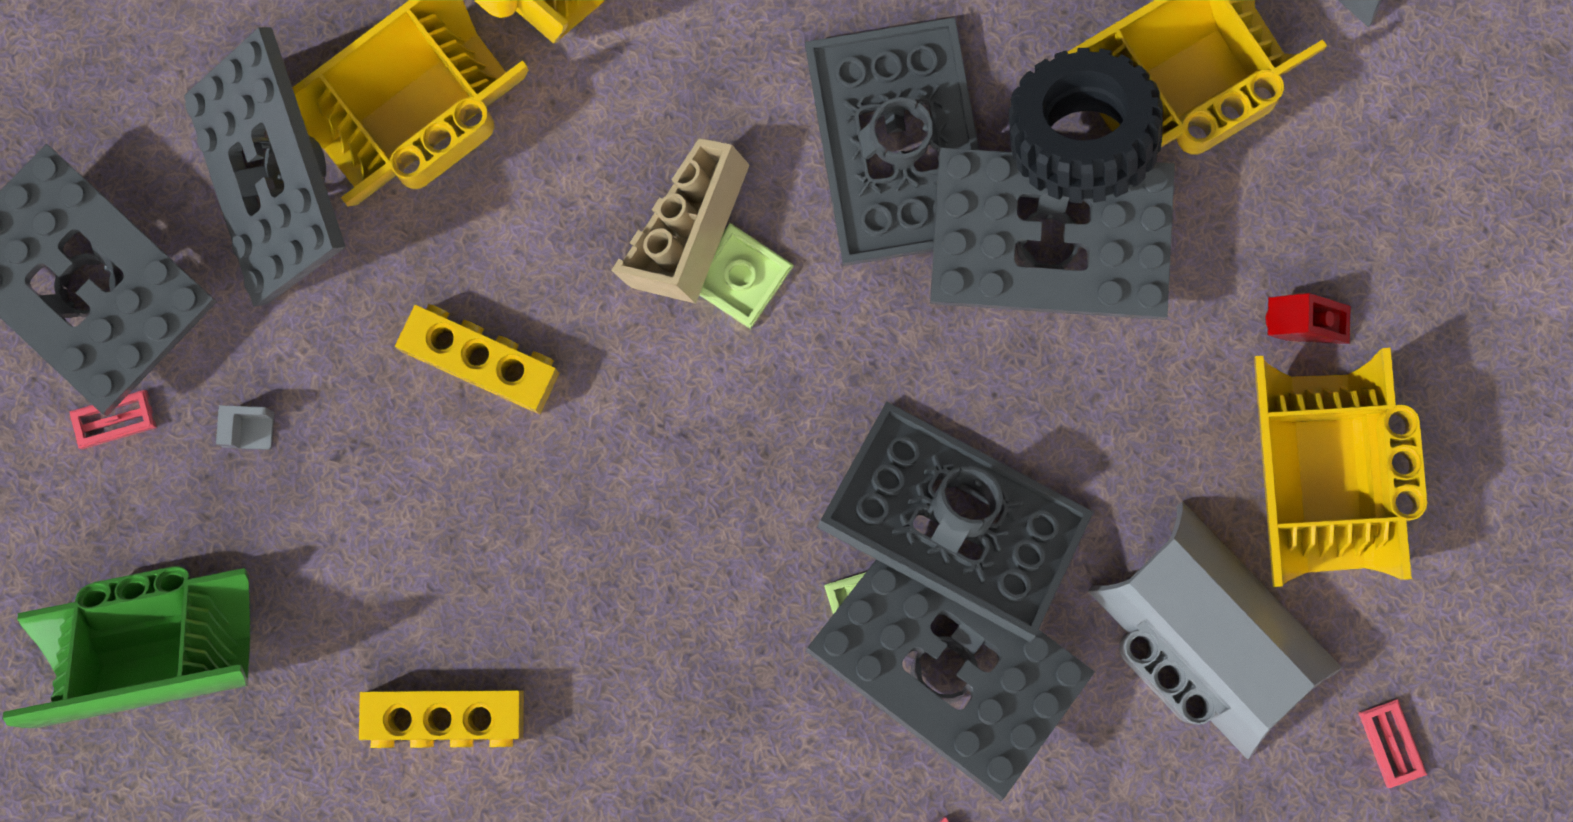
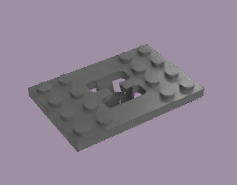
[805,17,979,266]
[184,27,346,307]
[0,144,217,416]
[930,148,1175,320]
[817,401,1093,643]
[806,559,1095,801]

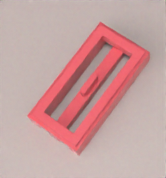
[69,390,157,449]
[1358,699,1427,788]

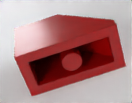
[1265,293,1351,344]

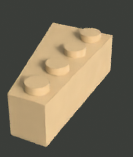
[611,138,749,304]

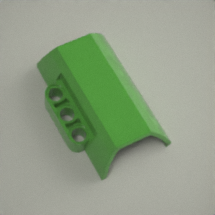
[3,566,250,728]

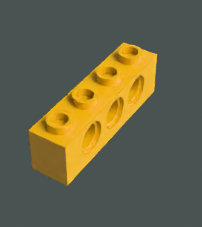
[395,304,560,415]
[359,690,524,748]

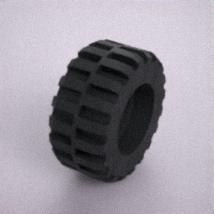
[1009,48,1163,203]

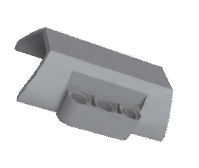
[1088,501,1342,759]

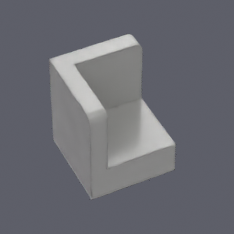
[216,405,275,450]

